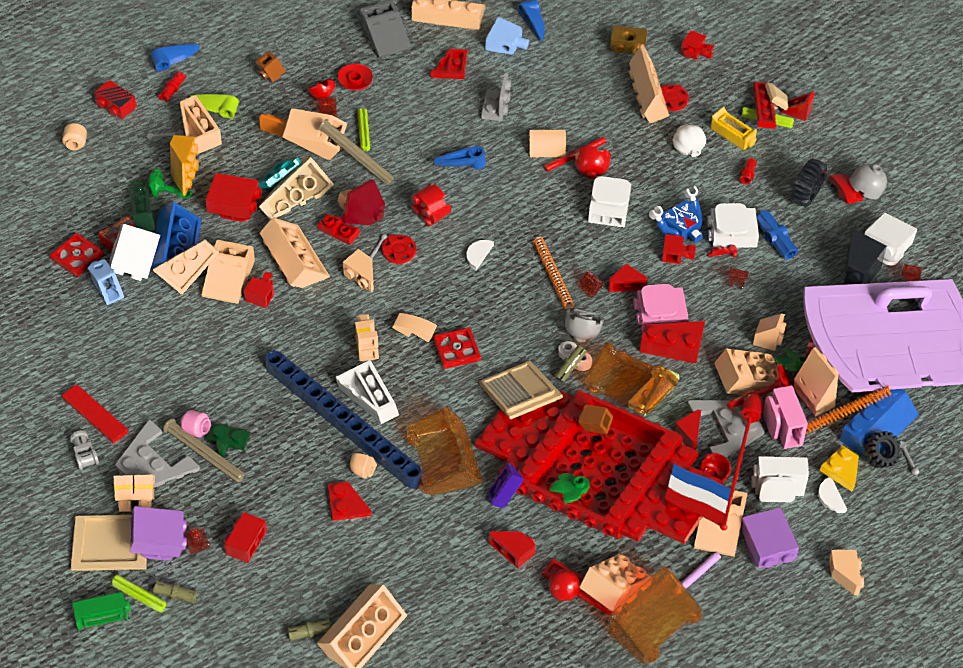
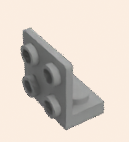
[481,73,511,121]

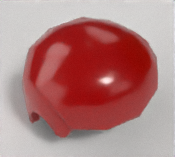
[307,78,335,100]
[699,453,731,481]
[548,568,580,601]

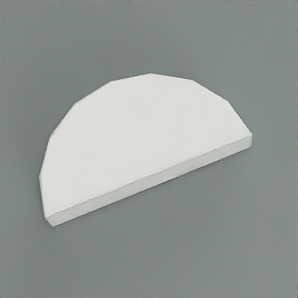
[466,240,494,270]
[818,477,847,513]

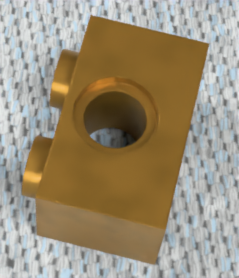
[610,26,648,55]

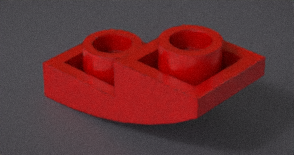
[829,173,863,204]
[317,214,360,245]

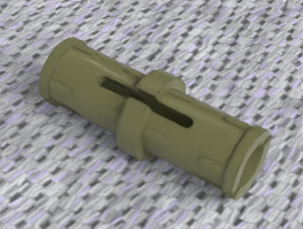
[554,345,587,382]
[153,580,198,604]
[288,619,331,641]

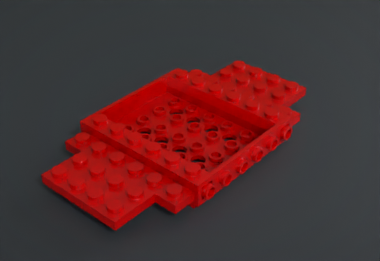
[475,390,724,544]

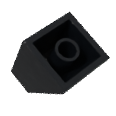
[843,229,887,285]

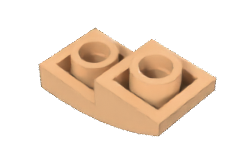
[392,313,437,342]

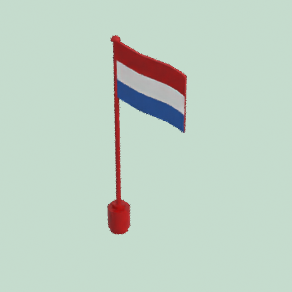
[665,394,763,531]

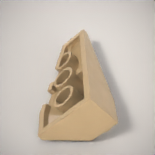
[258,157,334,220]

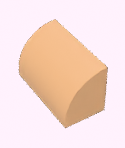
[529,130,566,157]

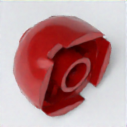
[575,147,611,179]

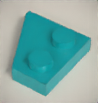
[259,157,301,189]

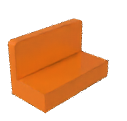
[259,114,287,136]

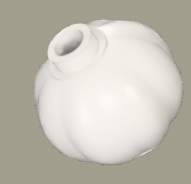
[673,124,706,157]

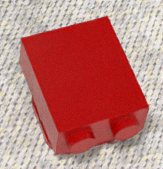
[206,173,262,222]

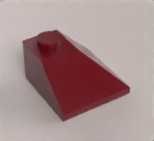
[342,179,385,226]

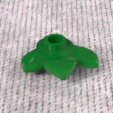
[774,349,807,372]
[549,473,590,503]

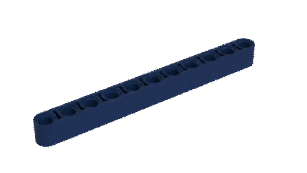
[265,350,422,488]

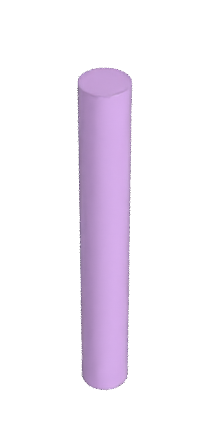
[673,552,721,595]

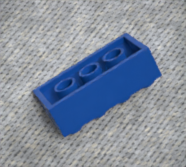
[150,201,202,270]
[840,389,919,462]

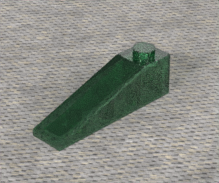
[130,177,156,233]

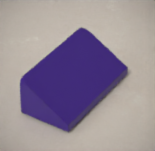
[487,463,524,508]

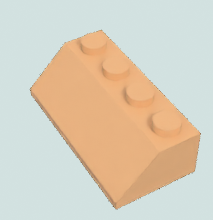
[412,0,485,30]
[629,45,669,123]
[260,218,330,288]
[317,584,407,668]

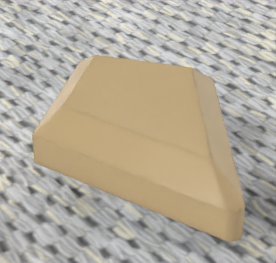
[765,82,788,110]

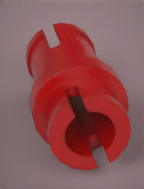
[740,158,757,185]

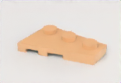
[153,239,219,294]

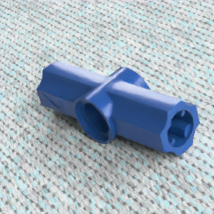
[756,210,798,260]

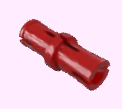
[158,71,186,102]

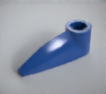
[518,0,545,41]
[151,44,199,71]
[434,146,486,169]

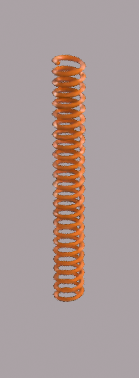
[533,237,574,309]
[806,385,891,434]

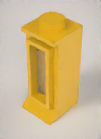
[711,107,757,150]

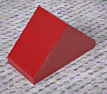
[780,91,815,121]
[609,263,648,292]
[674,409,701,450]

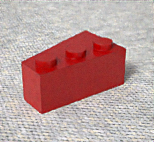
[640,321,705,364]

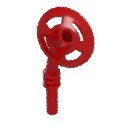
[726,363,792,409]

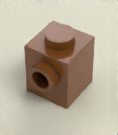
[255,51,286,82]
[579,404,613,434]

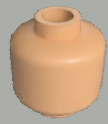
[62,123,87,150]

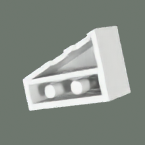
[335,360,399,424]

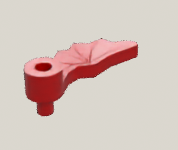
[707,245,738,257]

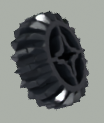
[791,158,827,207]

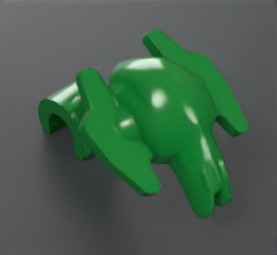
[148,168,192,199]

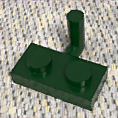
[206,423,251,457]

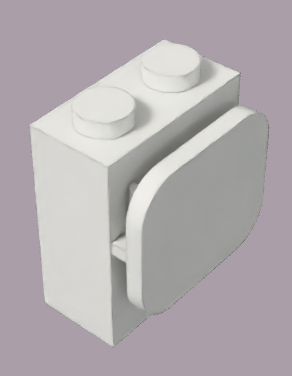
[588,176,631,227]
[707,203,759,247]
[865,213,917,265]
[109,224,160,281]
[751,456,809,502]

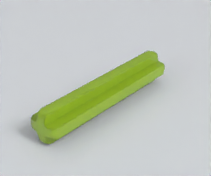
[742,107,794,128]
[358,108,370,151]
[112,575,166,612]

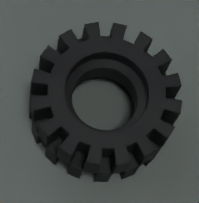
[863,431,902,468]

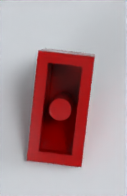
[489,531,536,569]

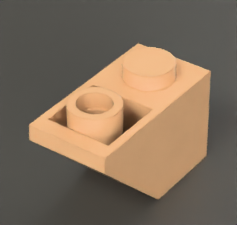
[343,249,374,292]
[753,314,786,351]
[829,550,864,595]

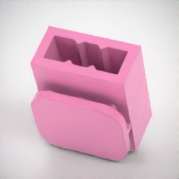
[633,284,688,331]
[763,386,808,449]

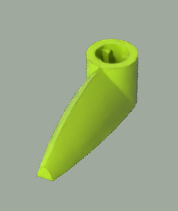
[190,94,239,118]

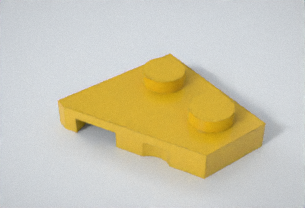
[820,445,859,492]

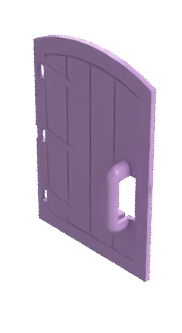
[803,279,963,392]

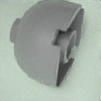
[849,164,887,199]
[565,309,604,342]

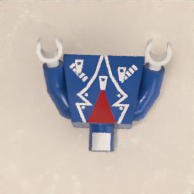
[649,186,703,243]

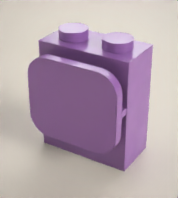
[130,506,187,560]
[740,508,799,568]

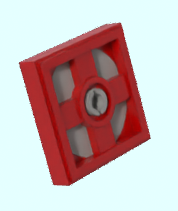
[50,233,104,277]
[433,327,481,369]

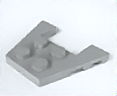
[687,400,764,458]
[115,420,200,488]

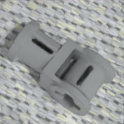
[70,430,99,470]

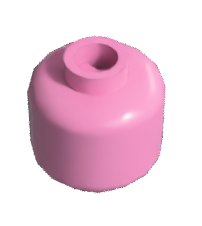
[180,410,211,438]

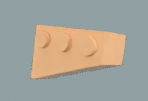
[180,95,222,154]

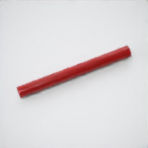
[544,137,606,172]

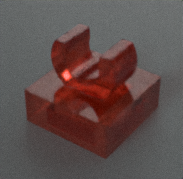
[318,97,337,117]
[901,264,922,282]
[729,268,749,289]
[578,271,604,298]
[184,528,210,554]

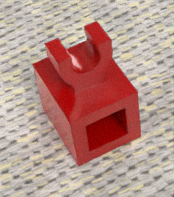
[681,30,714,60]
[662,234,696,264]
[243,271,274,308]

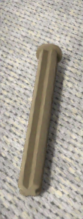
[318,118,394,185]
[163,418,245,482]

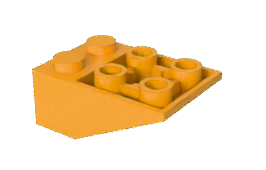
[170,135,199,195]

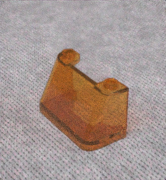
[583,342,679,416]
[406,406,483,496]
[608,566,703,666]

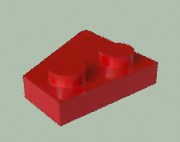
[431,49,468,79]
[328,481,372,521]

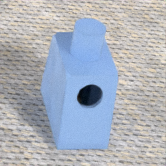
[486,17,529,55]
[88,259,124,305]

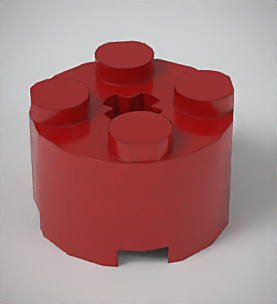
[411,183,452,227]

